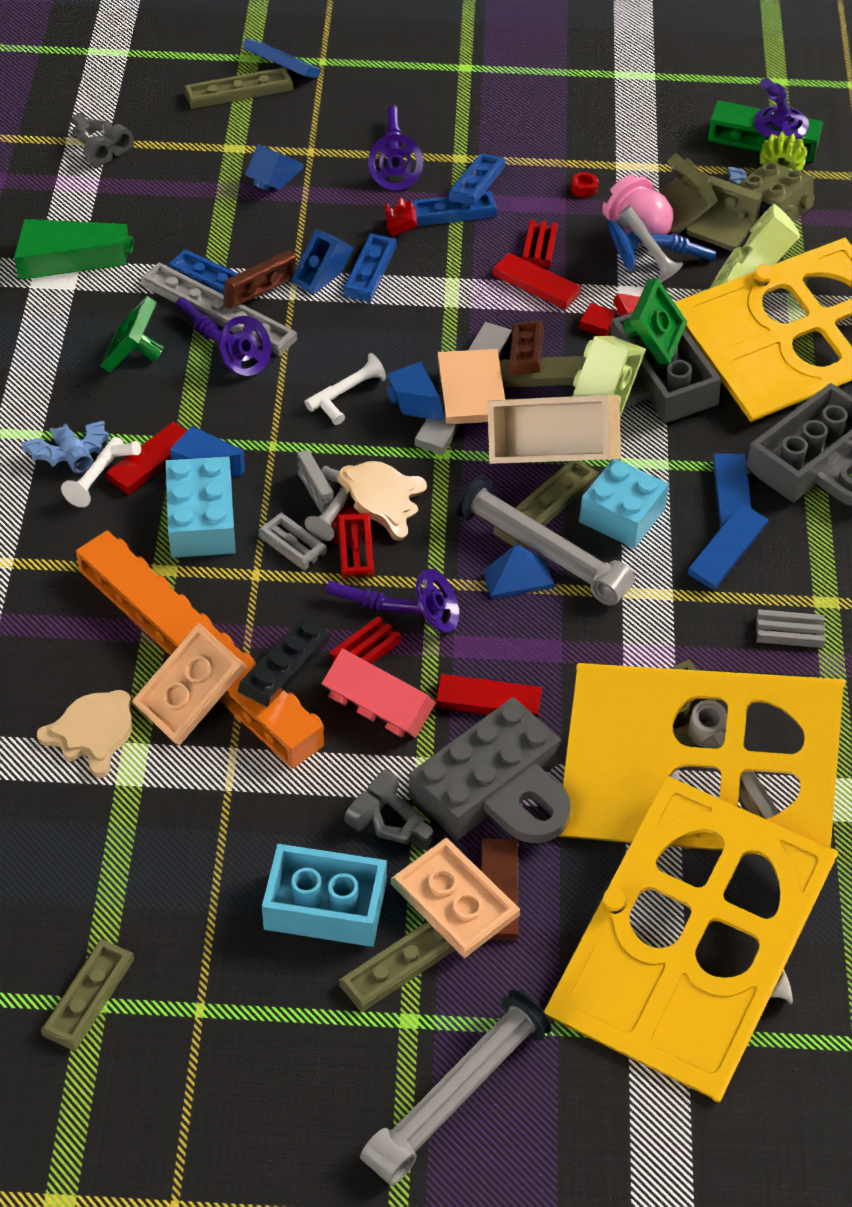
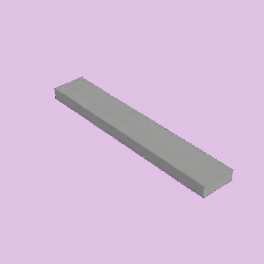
[141,262,297,356]
[415,322,512,455]

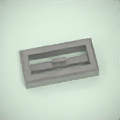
[297,450,334,514]
[258,512,327,571]
[756,609,825,648]

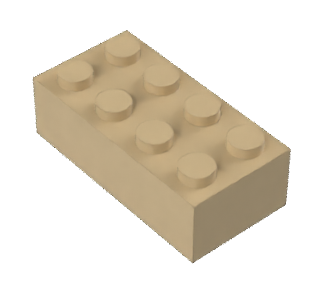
[487,395,621,464]

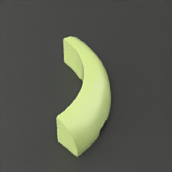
[710,203,800,288]

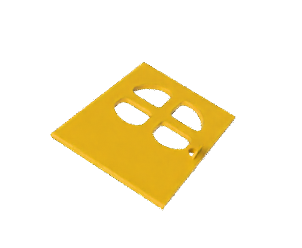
[674,238,852,422]
[558,663,845,851]
[544,775,838,1102]

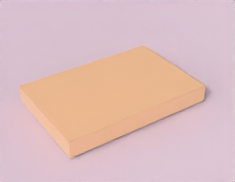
[438,349,505,424]
[131,623,247,746]
[391,838,520,958]

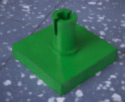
[623,278,687,365]
[100,296,164,373]

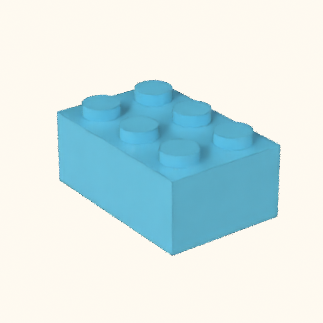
[166,456,236,558]
[262,844,387,947]

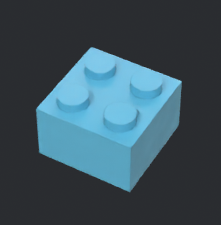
[579,459,669,549]

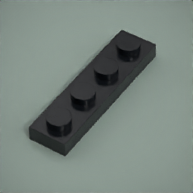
[238,618,331,707]

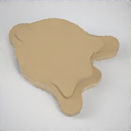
[337,461,427,541]
[37,690,132,778]

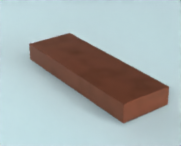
[223,250,296,309]
[509,320,544,376]
[481,838,518,941]

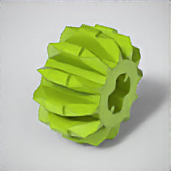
[760,131,807,171]

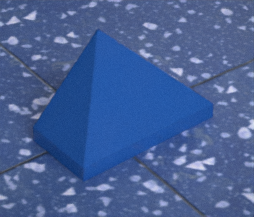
[483,544,554,599]

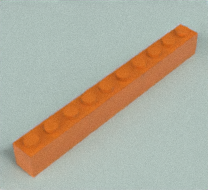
[76,530,324,769]

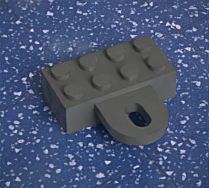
[611,312,721,424]
[746,383,852,506]
[409,697,571,843]

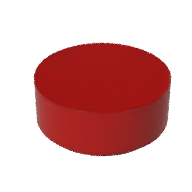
[570,172,599,198]

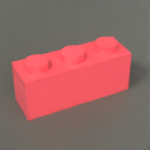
[321,648,436,738]

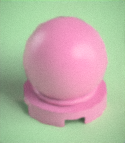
[602,174,673,245]

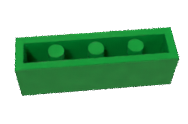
[708,100,823,163]

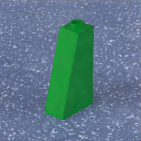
[14,219,133,279]

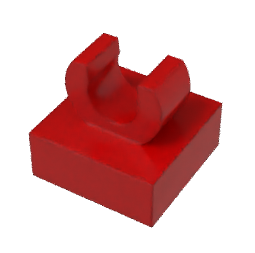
[384,198,417,237]

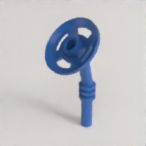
[608,219,716,273]

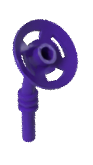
[754,78,809,139]
[368,106,423,190]
[176,297,271,376]
[326,569,459,633]

